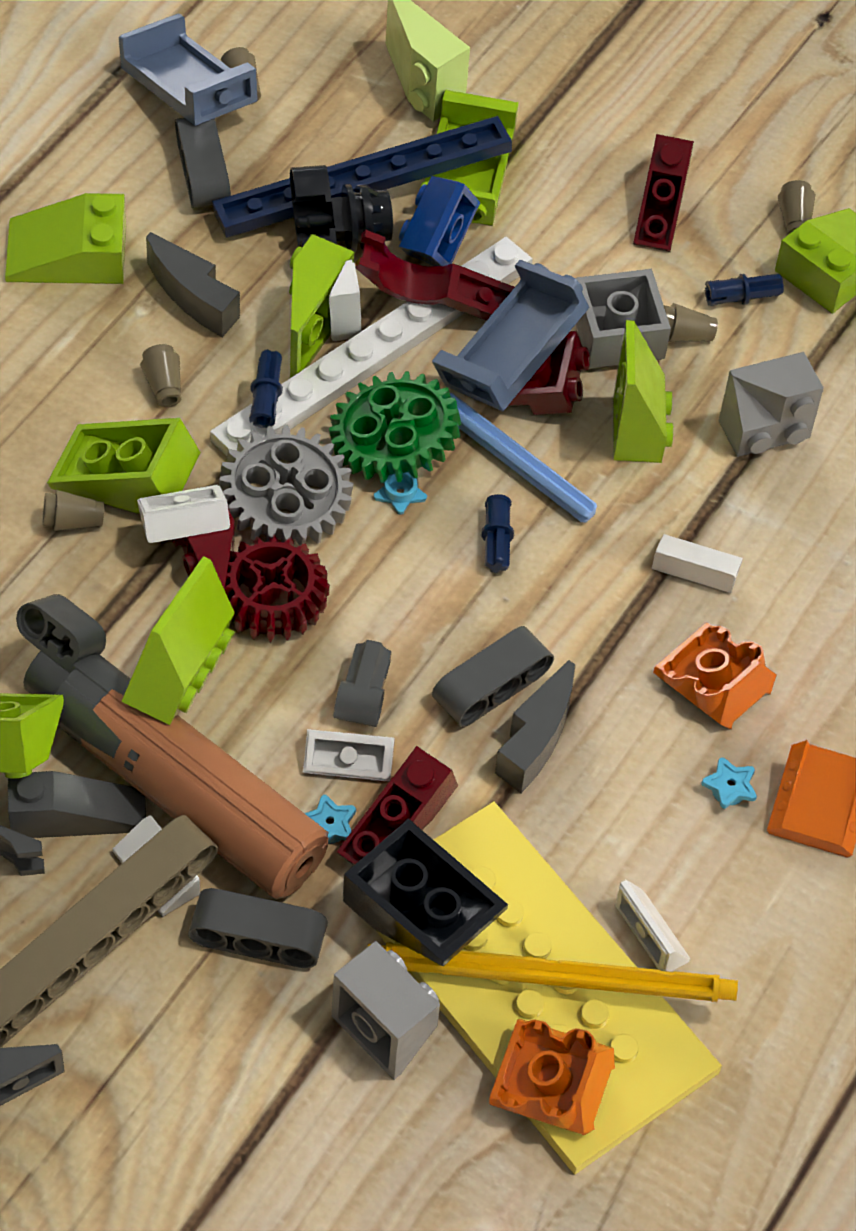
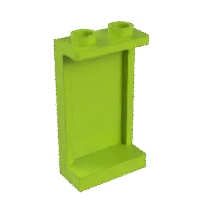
[420,90,519,226]

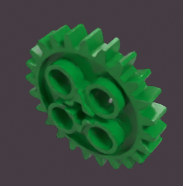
[329,371,461,483]

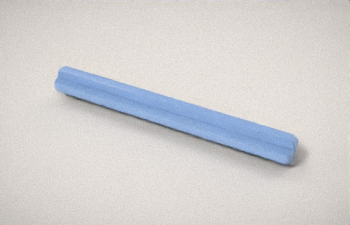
[450,393,597,523]

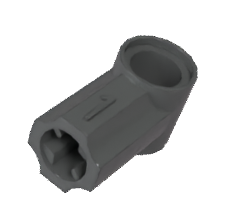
[333,640,392,727]

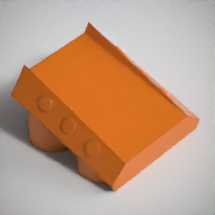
[653,622,777,729]
[767,740,856,858]
[489,1019,615,1135]

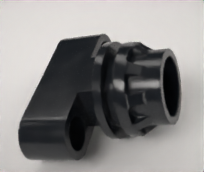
[290,165,393,252]

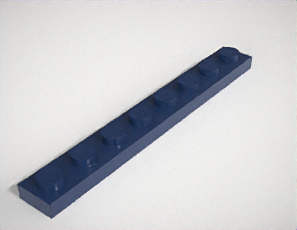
[212,116,512,238]

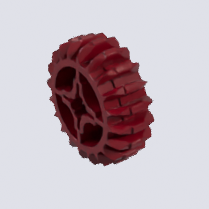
[225,534,330,643]

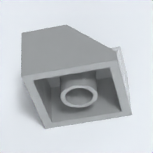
[575,269,671,368]
[718,352,824,457]
[332,941,440,1080]

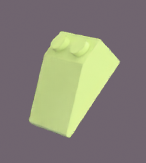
[385,0,470,122]

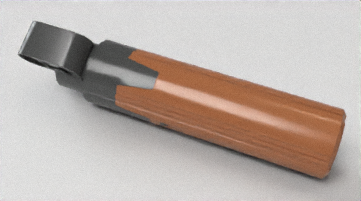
[16,594,329,899]

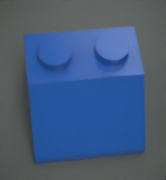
[399,176,480,266]

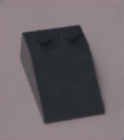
[343,819,508,966]

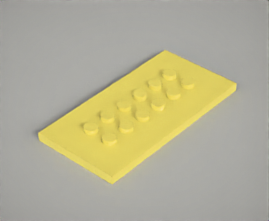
[375,802,722,1175]

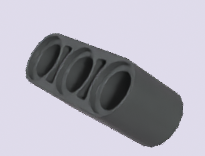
[175,118,231,208]
[432,626,554,727]
[188,888,328,968]

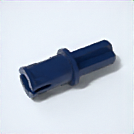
[705,274,784,306]
[249,349,283,428]
[481,494,514,573]

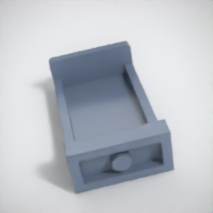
[119,13,258,126]
[432,260,589,411]

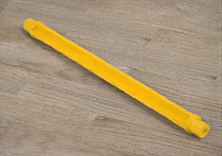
[367,942,738,1003]

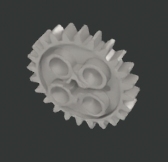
[218,425,353,546]

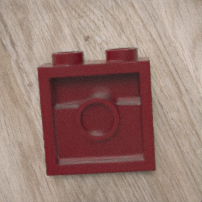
[491,331,590,415]

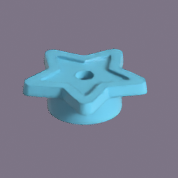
[374,472,427,515]
[701,758,757,809]
[305,795,357,844]

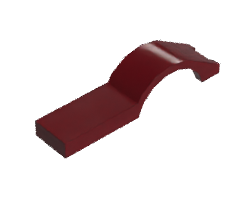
[355,230,515,321]

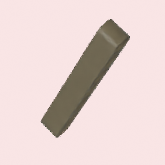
[0,815,218,1048]

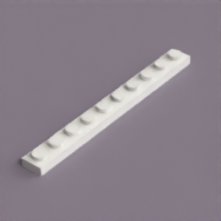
[210,236,533,456]

